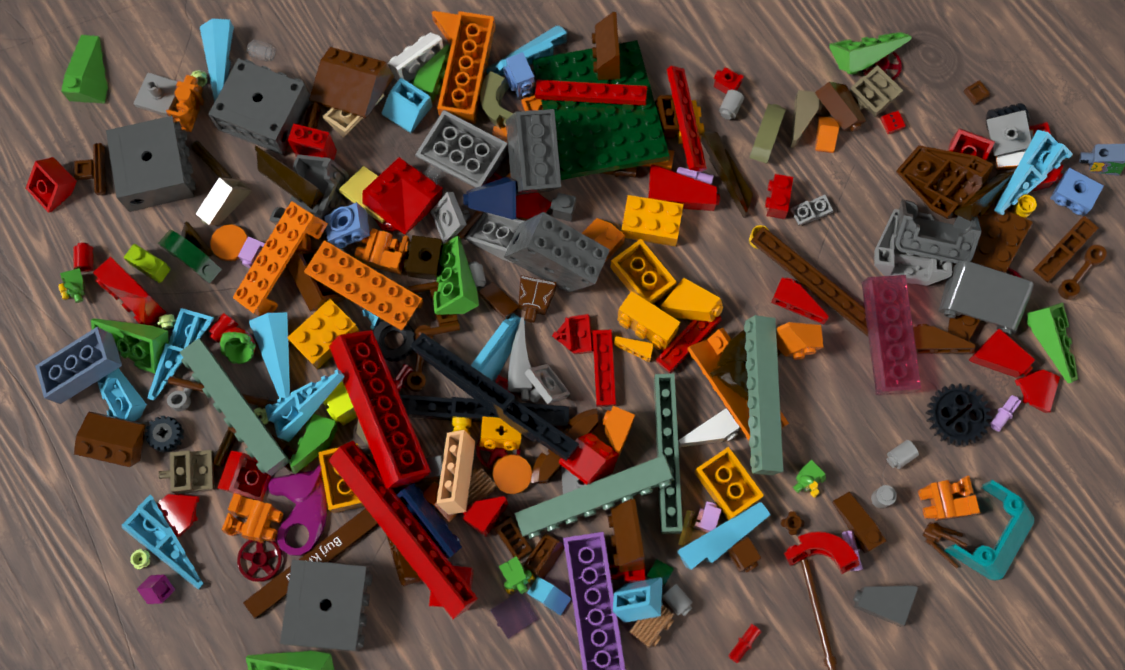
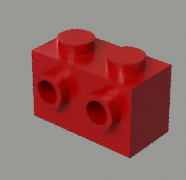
[765,174,793,219]

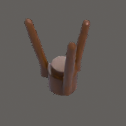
[922,522,968,568]

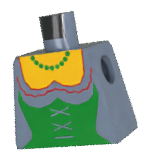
[1079,144,1125,176]

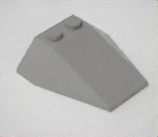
[874,209,952,286]

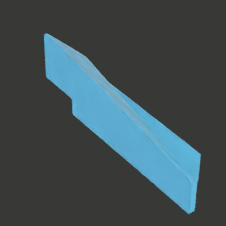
[486,26,567,76]
[471,313,525,382]
[678,502,771,570]

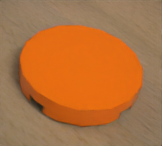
[210,224,248,261]
[492,454,532,494]

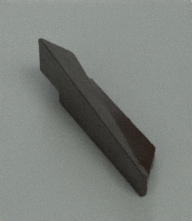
[701,132,753,218]
[255,145,324,210]
[954,171,1015,221]

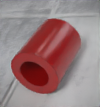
[73,243,94,272]
[209,313,239,343]

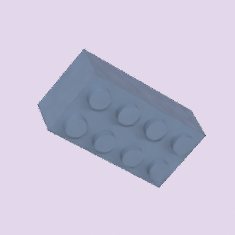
[35,327,122,404]

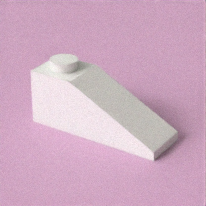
[678,408,740,447]

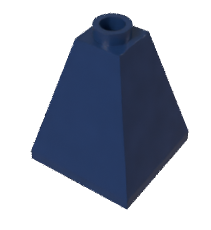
[463,177,516,219]

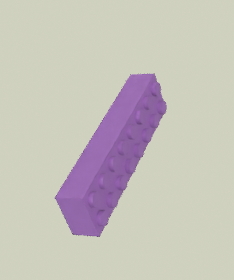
[563,532,625,670]

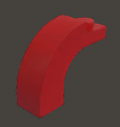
[784,532,860,574]

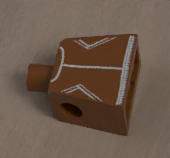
[519,275,557,323]

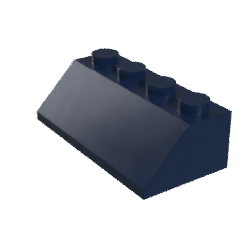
[397,483,462,559]

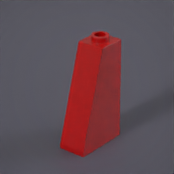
[648,165,720,211]

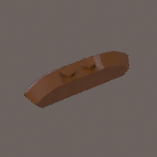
[531,408,598,484]

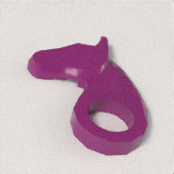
[268,463,328,556]

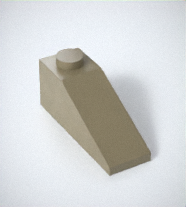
[790,90,822,148]

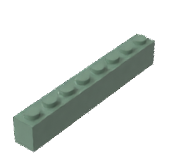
[744,315,783,475]
[180,338,290,476]
[654,374,683,535]
[515,455,675,539]

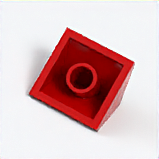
[947,128,995,160]

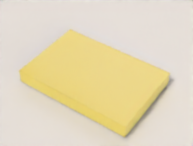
[339,166,385,224]

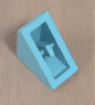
[527,576,571,616]

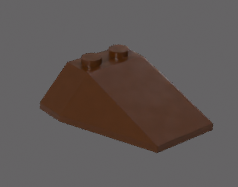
[896,145,993,219]

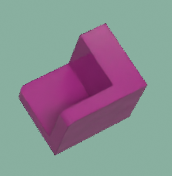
[137,574,175,604]

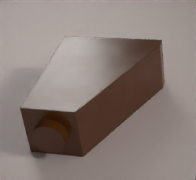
[815,82,866,132]

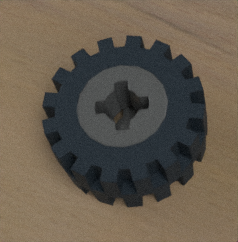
[145,416,184,453]

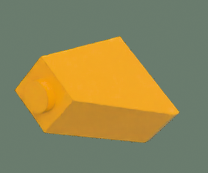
[661,278,723,322]

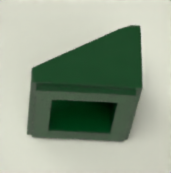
[647,559,674,586]

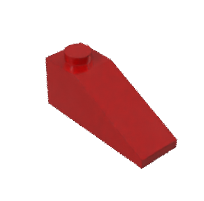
[771,277,829,325]

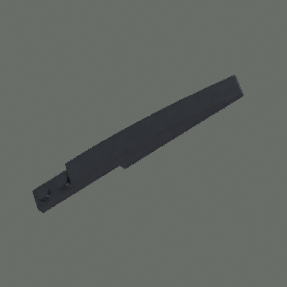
[410,333,579,461]
[399,394,569,426]

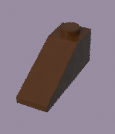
[913,324,975,354]
[832,492,886,554]

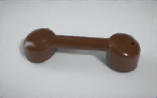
[1058,245,1107,300]
[406,325,433,392]

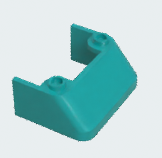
[944,480,1034,581]

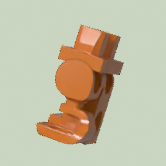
[166,75,204,132]
[354,228,411,275]
[918,476,980,521]
[222,493,284,543]

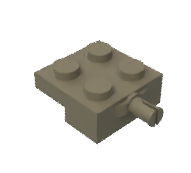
[850,65,903,117]
[158,450,215,494]

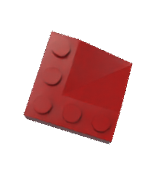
[362,157,443,235]
[93,257,167,326]

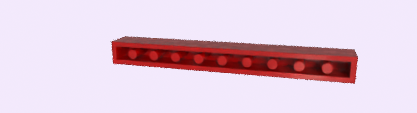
[329,441,478,619]

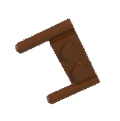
[407,282,460,336]

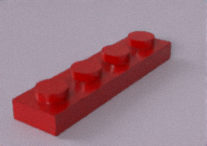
[656,316,722,374]
[592,329,616,407]

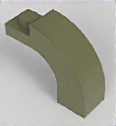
[480,71,513,129]
[749,103,786,164]

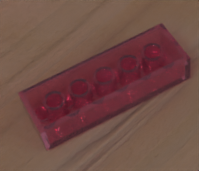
[862,275,921,395]

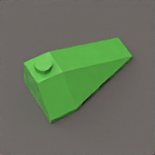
[829,32,911,74]
[61,35,108,104]
[433,236,479,315]
[1027,302,1078,383]
[91,318,169,374]
[246,651,334,670]

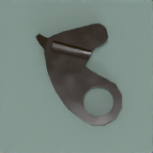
[710,330,781,401]

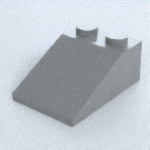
[465,212,524,264]

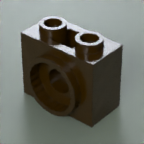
[404,235,443,280]

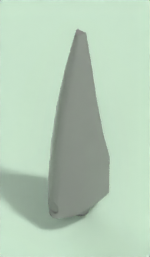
[508,317,532,401]

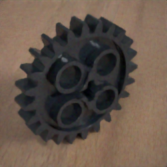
[926,383,992,447]

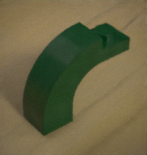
[158,230,222,284]

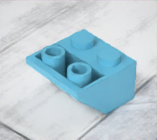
[382,78,433,133]
[613,577,663,623]

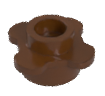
[780,511,805,535]

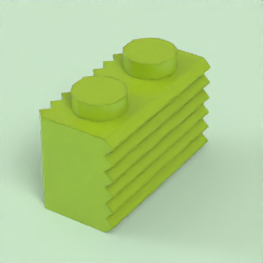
[124,244,171,283]

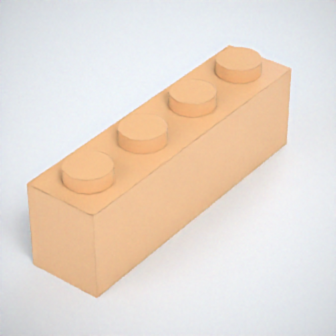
[437,430,475,515]

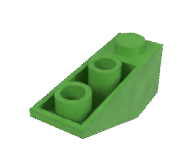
[413,45,450,101]
[290,414,338,474]

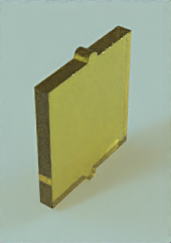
[679,510,696,548]

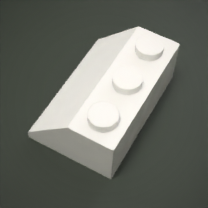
[387,32,443,82]

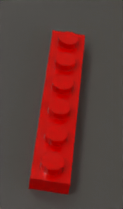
[667,65,707,172]
[535,80,647,105]

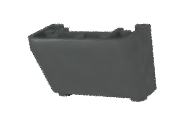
[269,155,349,239]
[895,199,981,264]
[938,261,1034,336]

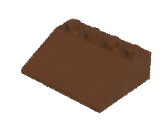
[309,47,395,118]

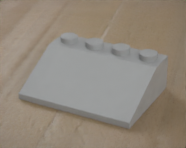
[415,110,509,188]

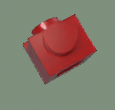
[714,67,744,94]

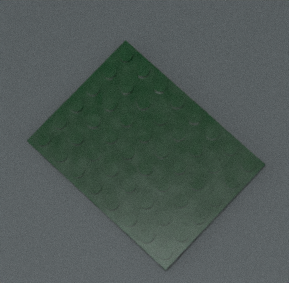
[532,40,670,180]

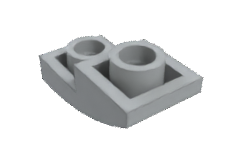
[791,195,833,226]

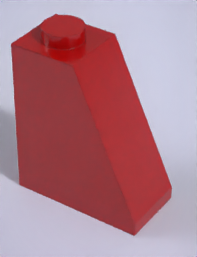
[969,329,1035,378]

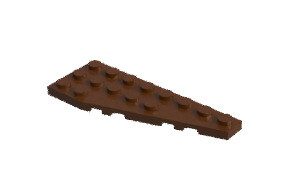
[947,205,1033,341]

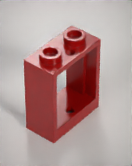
[288,124,337,161]

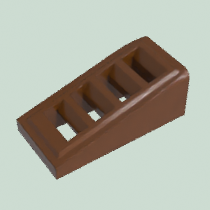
[493,516,533,560]

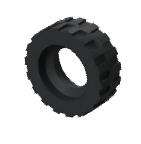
[374,321,415,362]

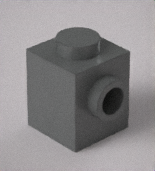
[551,192,576,222]

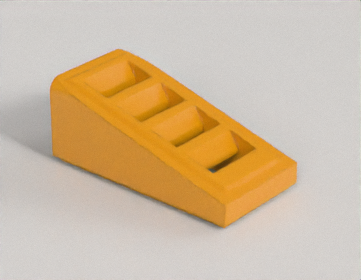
[614,336,653,362]

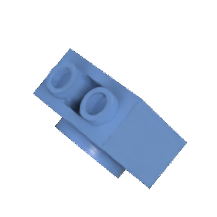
[504,52,535,100]
[1050,168,1104,216]
[325,202,370,248]

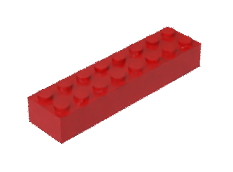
[329,330,431,489]

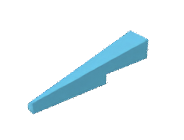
[200,19,234,101]
[994,130,1073,215]
[147,308,214,400]
[249,312,290,399]
[97,368,147,421]
[265,369,345,442]
[122,495,203,590]

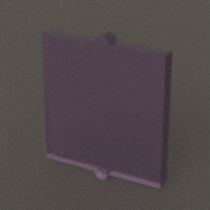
[490,591,537,639]

